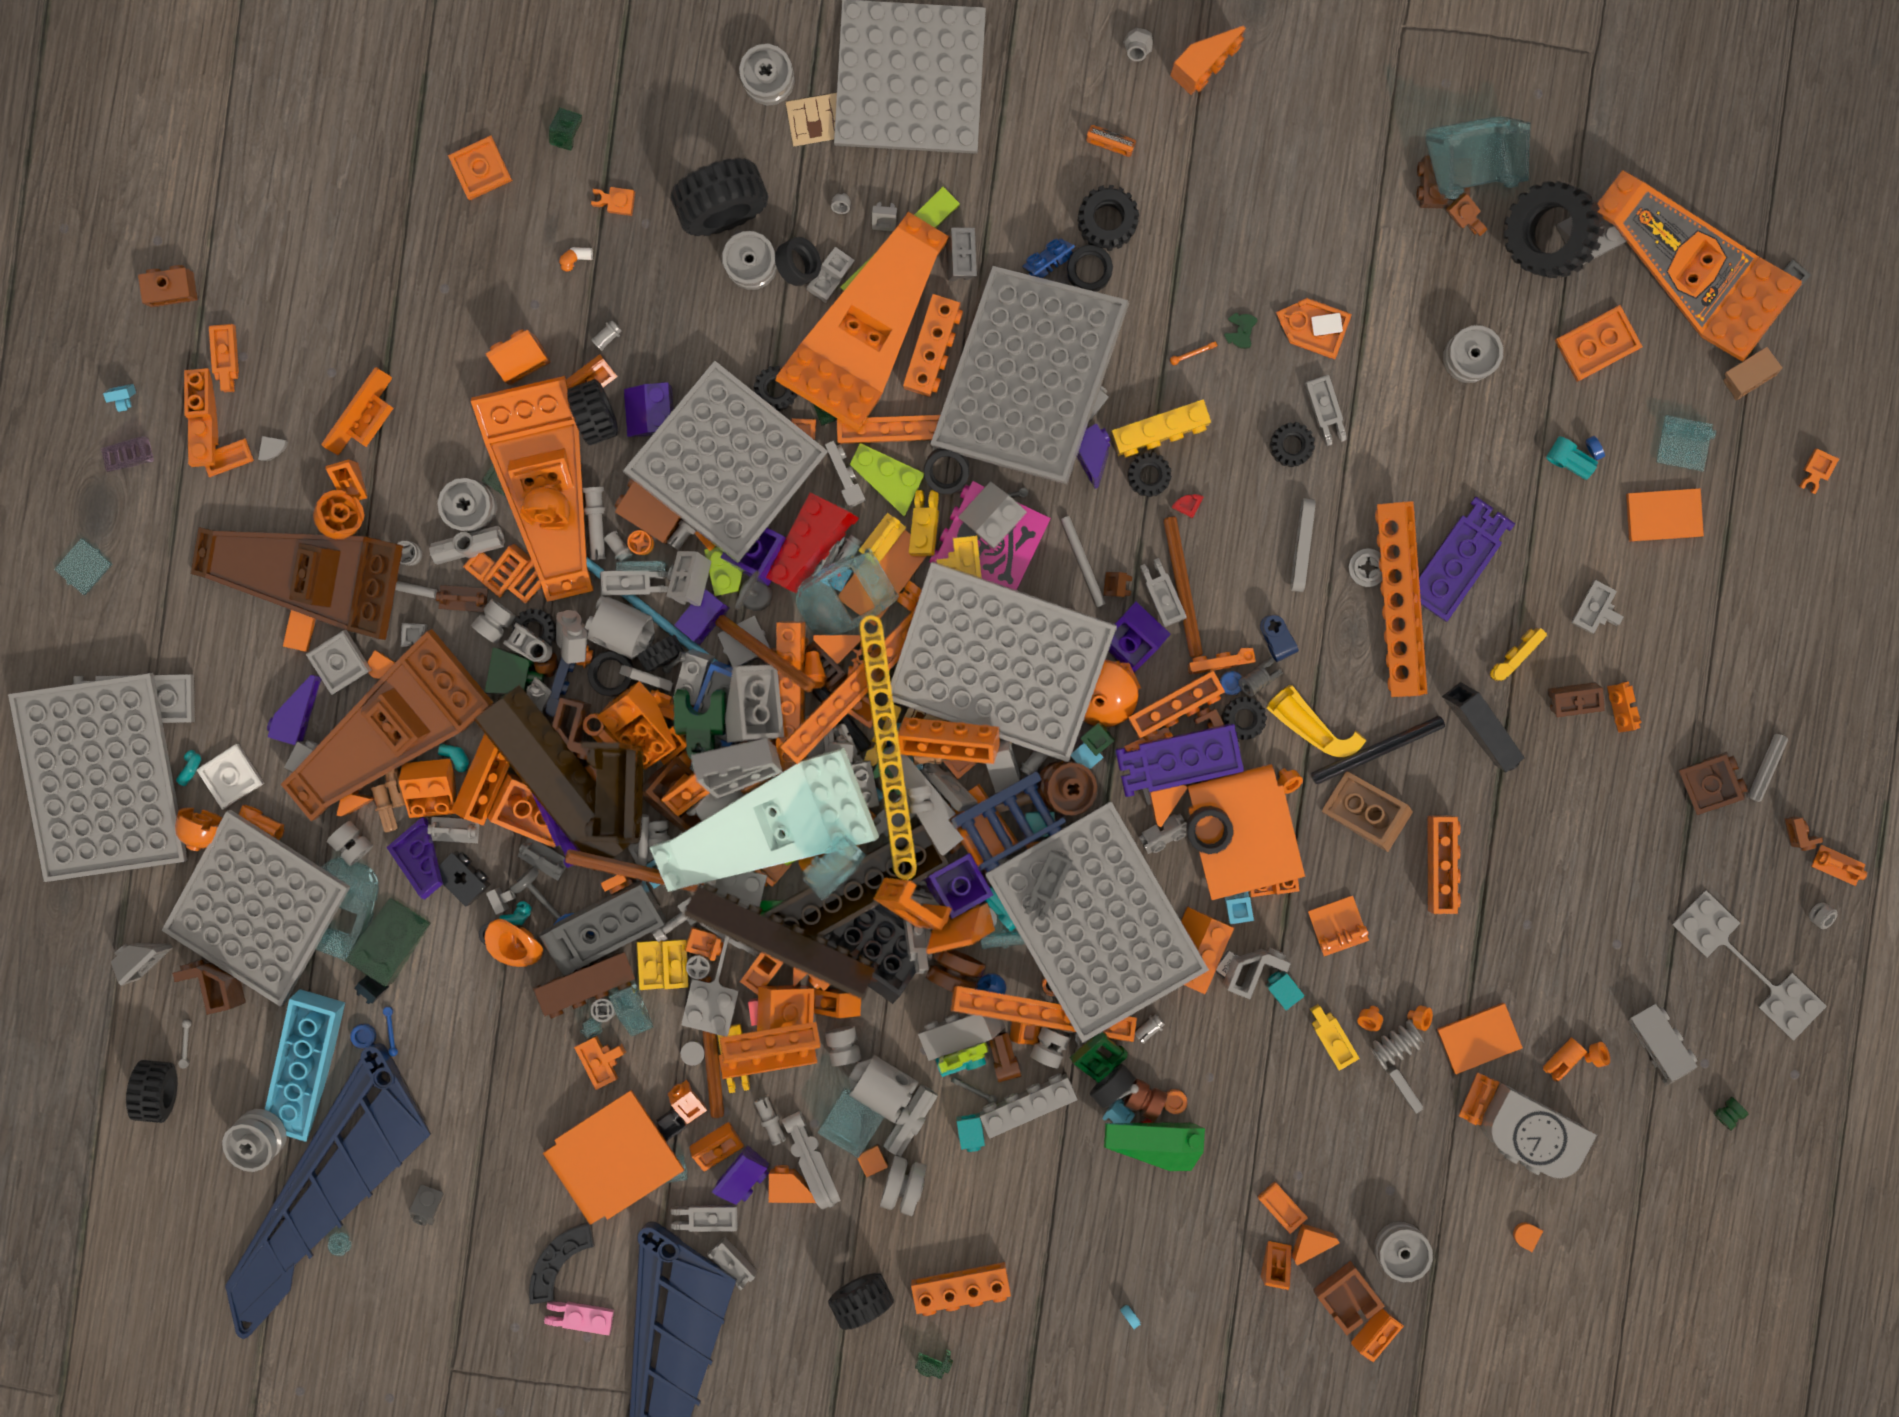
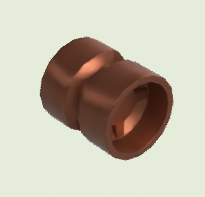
[1124,1078,1168,1121]

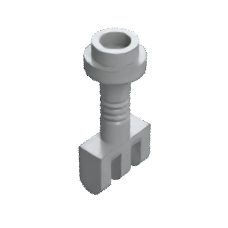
[651,897,696,942]

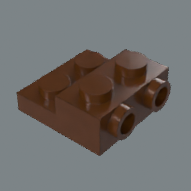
[1416,156,1471,209]
[1679,752,1748,815]

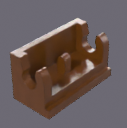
[1548,682,1605,717]

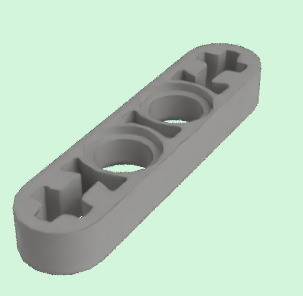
[1290,498,1316,592]

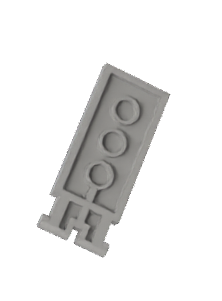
[73,675,195,723]

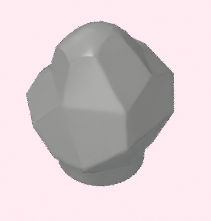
[1123,28,1153,61]

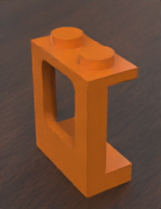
[874,878,952,930]

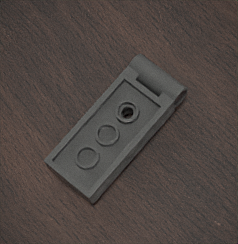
[539,880,666,976]

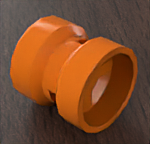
[627,530,655,556]
[895,580,922,612]

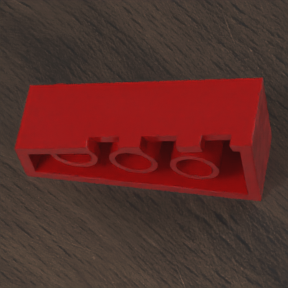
[766,492,859,593]

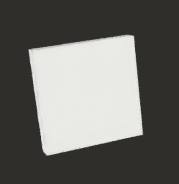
[197,744,265,810]

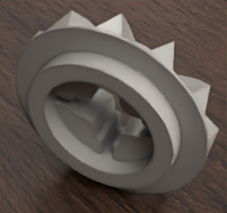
[1348,549,1383,587]

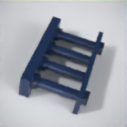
[951,771,1066,872]

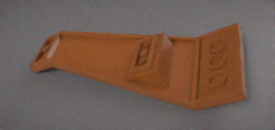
[281,629,493,821]

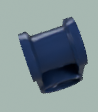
[1260,615,1299,662]

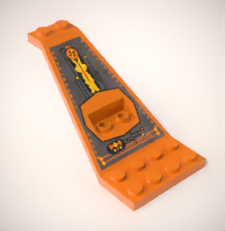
[1597,170,1802,362]

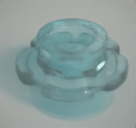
[580,1019,603,1039]
[328,1233,351,1256]

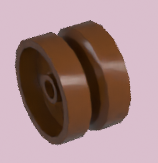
[1037,760,1097,816]
[925,949,986,992]

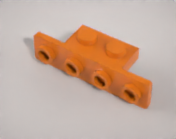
[321,367,394,455]

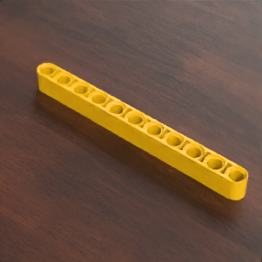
[859,616,916,879]

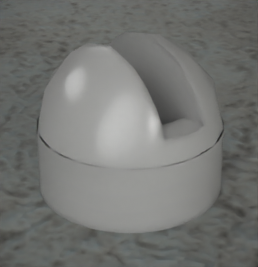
[831,193,851,214]

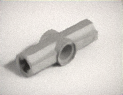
[429,526,505,565]
[884,1084,938,1157]

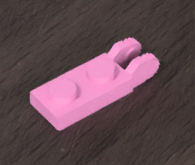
[544,1301,614,1336]

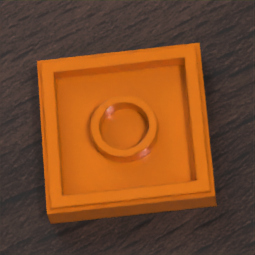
[448,136,513,201]

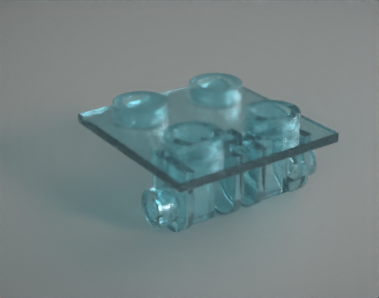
[1656,415,1716,471]

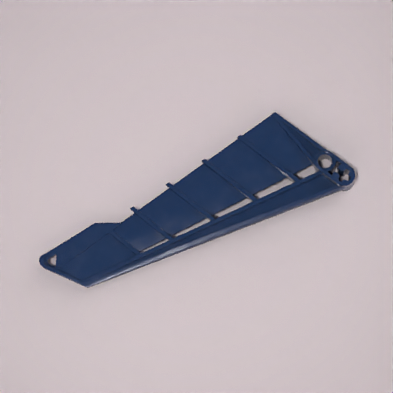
[225,1043,431,1339]
[629,1222,737,1417]

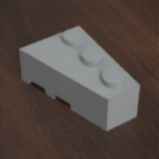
[691,738,782,799]
[1628,1004,1697,1087]
[918,1013,1006,1061]

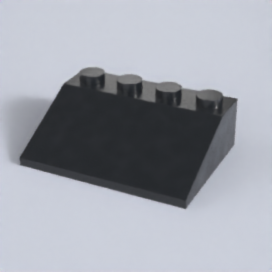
[823,904,916,1004]

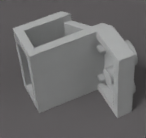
[1222,947,1291,999]

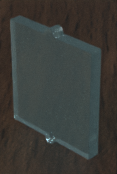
[54,538,112,595]

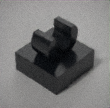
[354,971,389,1004]

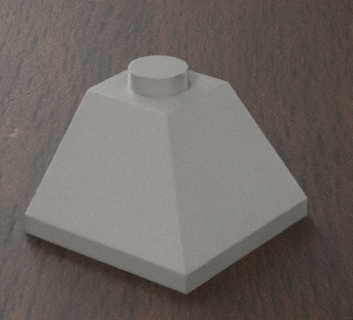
[111,943,173,986]

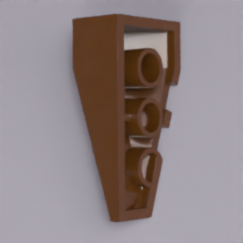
[643,756,702,832]

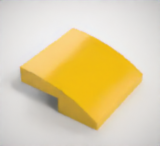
[636,939,688,990]

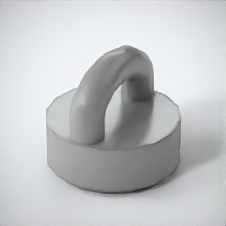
[1809,902,1838,929]

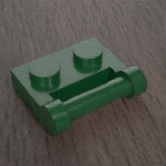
[1069,1031,1128,1083]

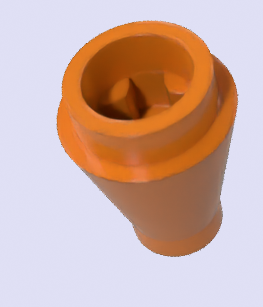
[804,651,827,689]

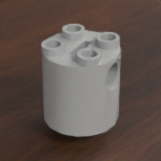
[585,596,655,660]
[848,1054,919,1123]

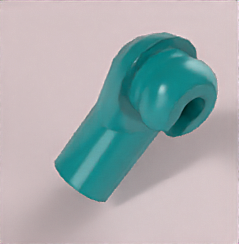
[438,744,469,772]
[176,750,201,786]
[499,901,531,926]

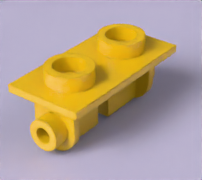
[858,513,906,565]

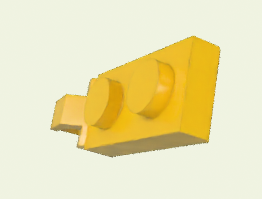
[1310,1004,1360,1071]

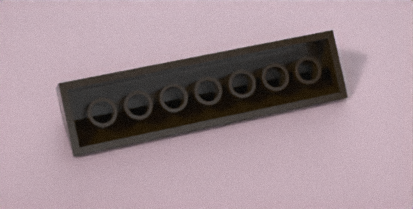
[474,685,631,871]
[762,822,949,937]
[683,882,875,999]

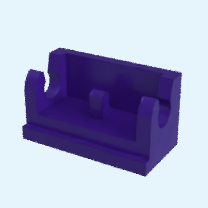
[674,589,730,645]

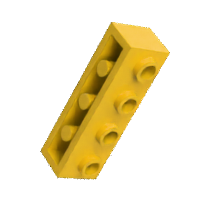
[1110,399,1211,458]

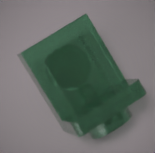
[549,107,582,151]
[915,1349,953,1379]

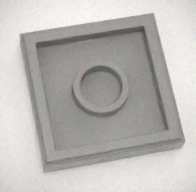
[306,630,372,695]

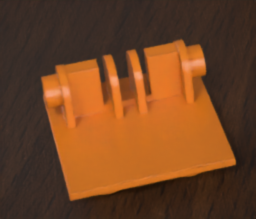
[1308,895,1369,956]

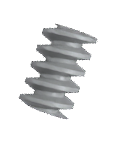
[1370,1020,1424,1070]

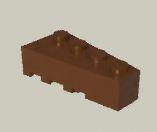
[532,952,635,1019]

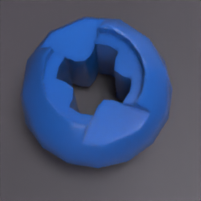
[977,973,1007,995]

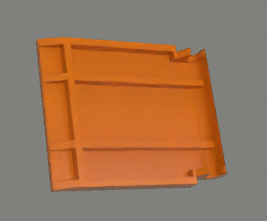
[1187,764,1305,900]
[542,1090,685,1225]

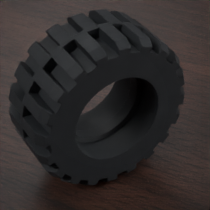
[671,158,769,237]
[1503,181,1604,278]

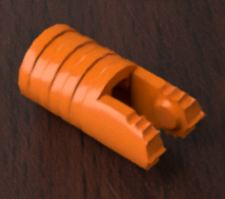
[1543,1037,1587,1082]

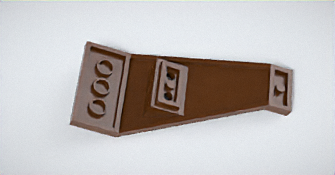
[190,527,403,640]

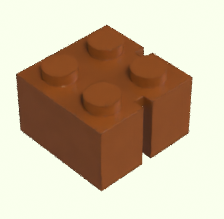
[1313,1261,1385,1335]

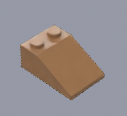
[1322,771,1413,852]

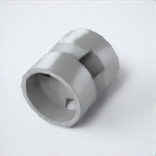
[471,599,516,644]
[327,821,373,866]
[825,1026,862,1066]
[1030,1027,1071,1069]

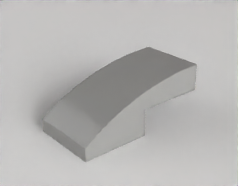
[807,247,855,303]

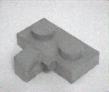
[1571,580,1624,634]

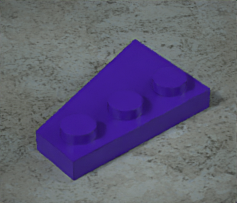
[386,817,443,900]

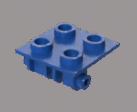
[1022,238,1075,278]

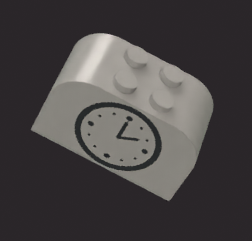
[1481,1082,1597,1178]

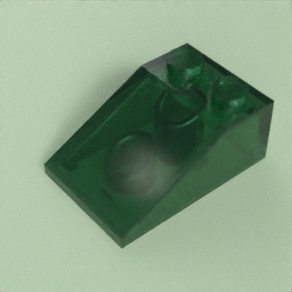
[345,898,431,987]

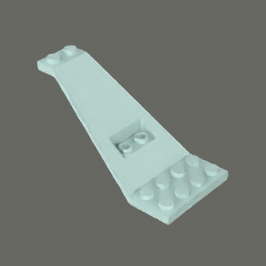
[650,748,879,892]

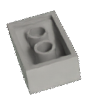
[725,665,784,743]

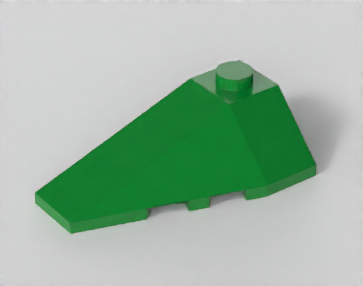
[1104,1122,1205,1171]

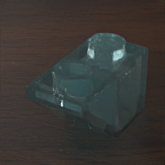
[609,983,654,1037]

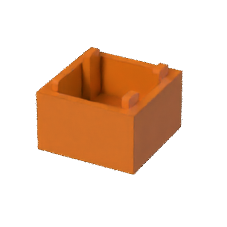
[757,985,815,1031]

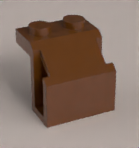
[552,698,592,760]
[172,960,246,1015]

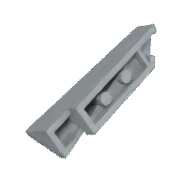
[884,745,964,855]

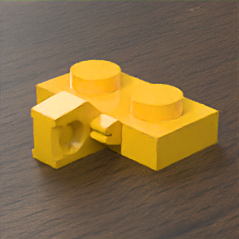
[936,536,982,578]

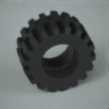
[1077,185,1139,251]
[567,379,618,446]
[126,1060,178,1123]
[828,1273,894,1330]

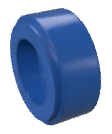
[1585,436,1605,461]
[1219,671,1242,695]
[350,1024,376,1049]

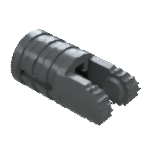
[1238,656,1283,697]

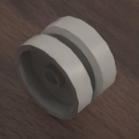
[739,44,795,106]
[722,231,777,290]
[1443,326,1503,383]
[437,478,497,533]
[222,1109,287,1172]
[880,1155,927,1216]
[1374,1222,1433,1282]

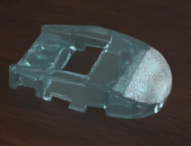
[796,548,899,635]
[315,858,379,962]

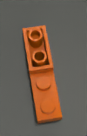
[184,368,219,467]

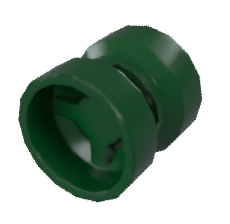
[1713,1097,1749,1131]

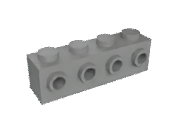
[980,1073,1078,1139]

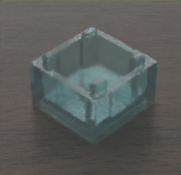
[802,835,866,900]
[818,1087,884,1158]

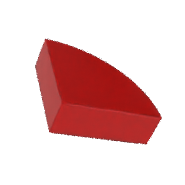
[1171,494,1204,518]

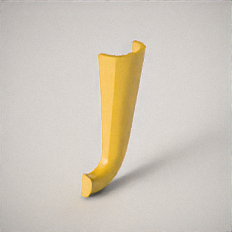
[1266,685,1366,757]

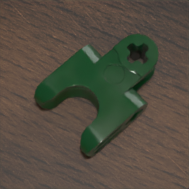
[674,689,727,759]

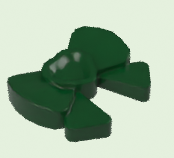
[1224,313,1258,349]

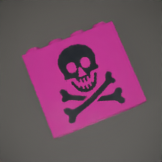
[929,481,1051,590]

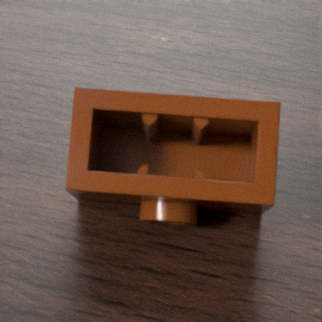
[138,265,198,307]

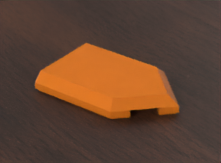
[1276,298,1352,360]

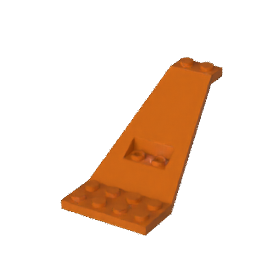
[775,212,949,431]

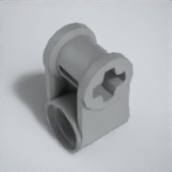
[503,623,552,662]

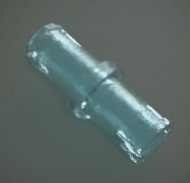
[981,930,1025,950]

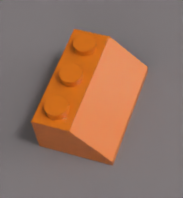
[1181,906,1234,994]

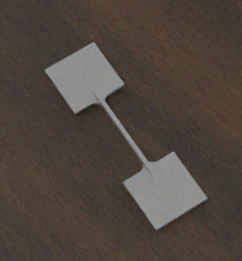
[681,871,767,1037]
[1672,890,1827,1041]

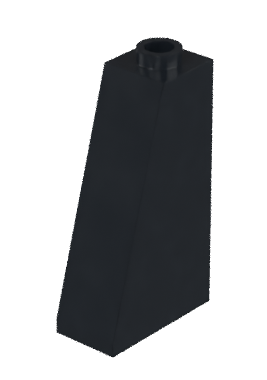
[1442,682,1525,772]

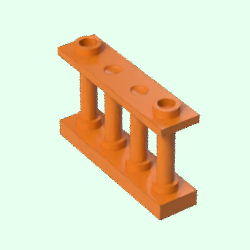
[718,1022,821,1079]

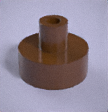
[533,652,559,677]

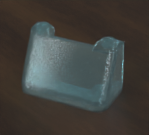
[1426,117,1530,199]

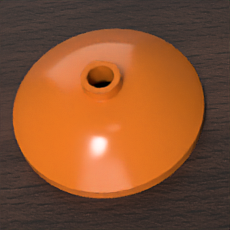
[1083,660,1139,727]

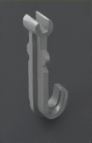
[782,1111,841,1209]

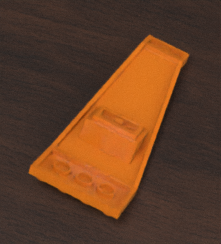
[471,376,594,602]

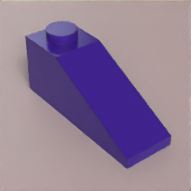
[267,675,321,745]

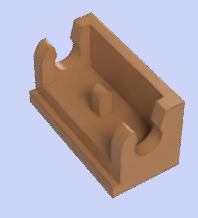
[1723,347,1782,401]

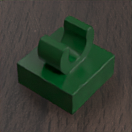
[1081,721,1115,756]

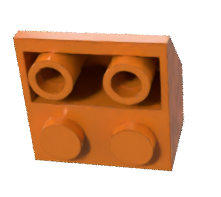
[486,329,551,385]
[398,759,456,818]

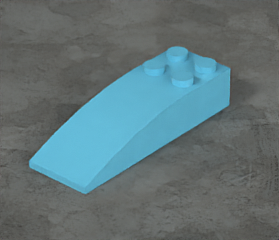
[265,989,345,1141]

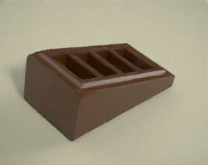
[805,641,848,693]

